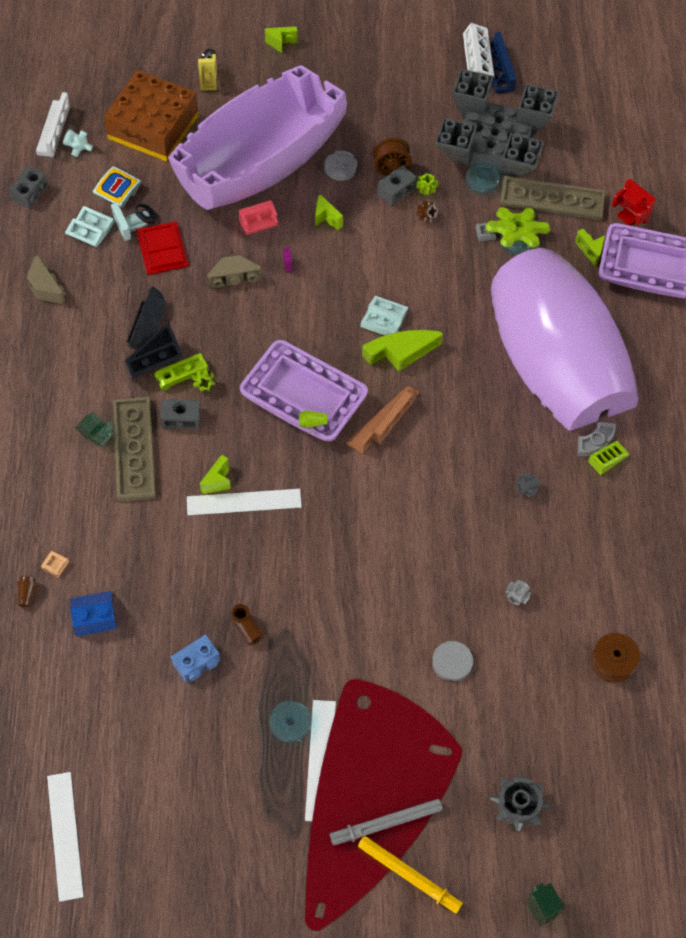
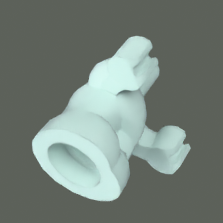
[63,129,94,157]

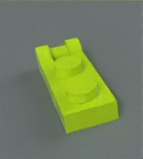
[154,353,209,391]

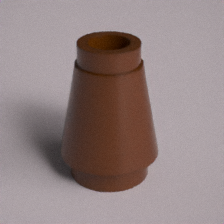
[17,576,37,607]

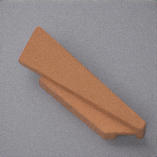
[346,386,420,454]

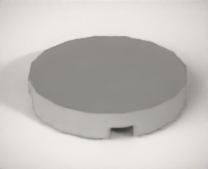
[324,151,358,181]
[432,641,473,681]

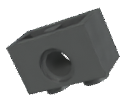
[377,165,417,206]
[160,398,201,429]

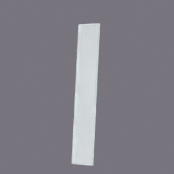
[187,489,301,515]
[305,700,336,821]
[47,772,83,902]

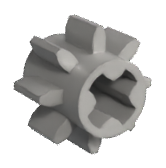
[505,580,531,605]

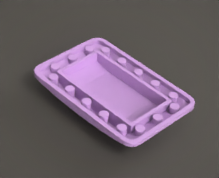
[599,223,686,299]
[240,340,368,441]

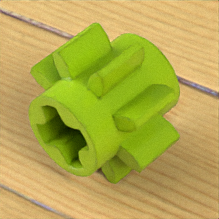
[416,173,438,195]
[192,368,215,392]

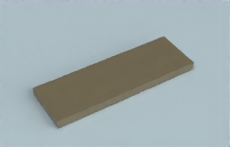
[499,176,606,221]
[113,396,156,502]

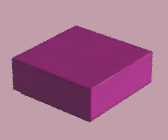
[283,247,292,273]

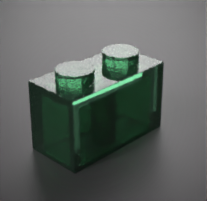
[526,883,565,927]

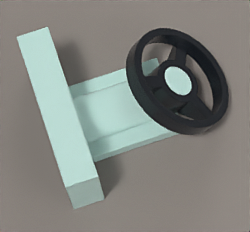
[111,203,158,241]

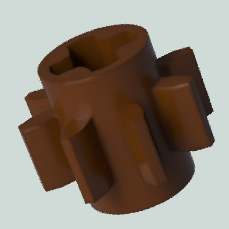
[416,200,438,222]

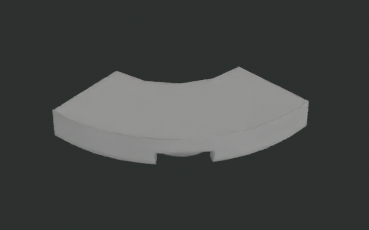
[577,422,616,456]

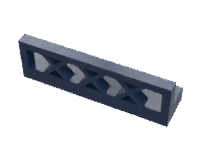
[480,32,517,94]

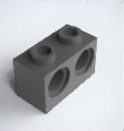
[9,166,48,208]

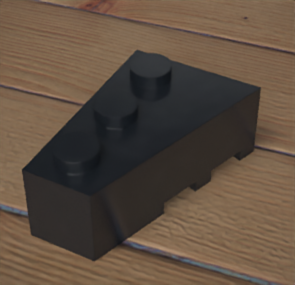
[123,322,183,379]

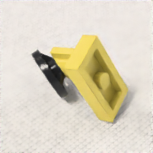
[198,48,217,91]

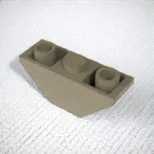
[207,255,262,288]
[27,256,66,304]

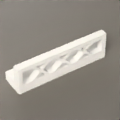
[463,23,494,76]
[36,92,70,157]

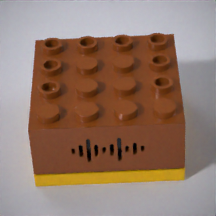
[104,70,199,161]

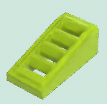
[588,441,630,475]

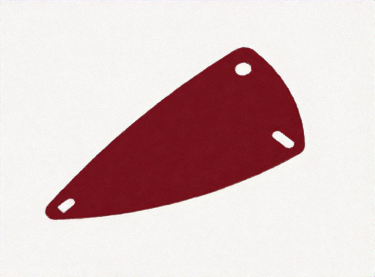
[305,679,462,931]

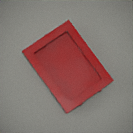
[136,221,189,275]

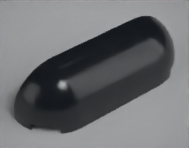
[126,286,166,350]

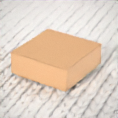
[41,551,69,577]

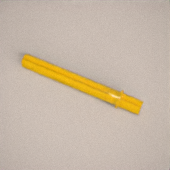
[358,836,463,914]

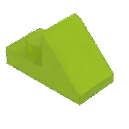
[265,26,298,53]
[315,195,343,230]
[575,229,605,266]
[200,455,231,494]

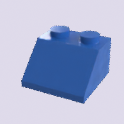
[70,591,117,636]

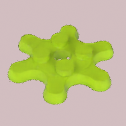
[485,207,550,248]

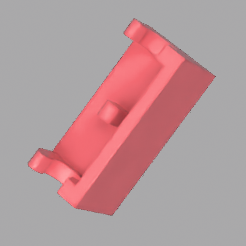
[239,200,278,235]

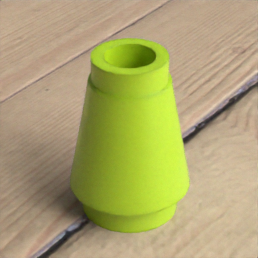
[299,410,327,429]

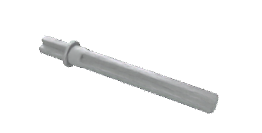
[330,799,442,846]

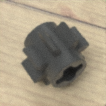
[516,472,540,497]

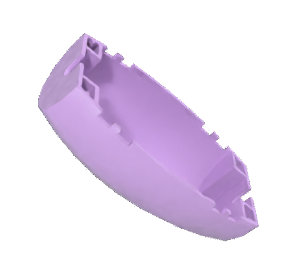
[168,65,347,210]
[491,248,639,431]

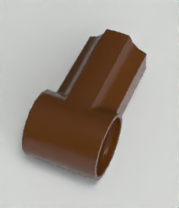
[231,604,264,646]

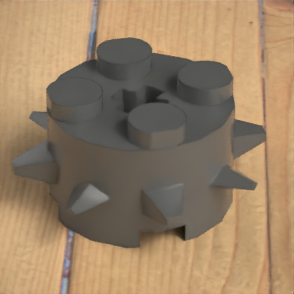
[490,773,550,831]

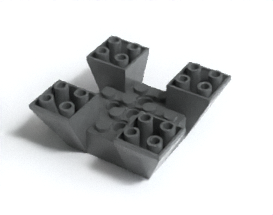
[435,69,559,177]

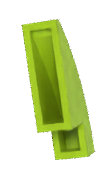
[362,330,443,371]

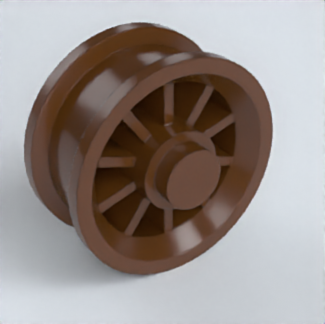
[373,138,412,176]
[591,633,640,683]

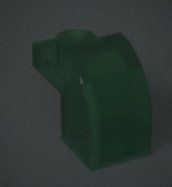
[75,412,115,447]

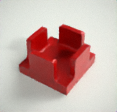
[612,179,656,226]

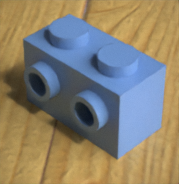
[171,634,220,683]

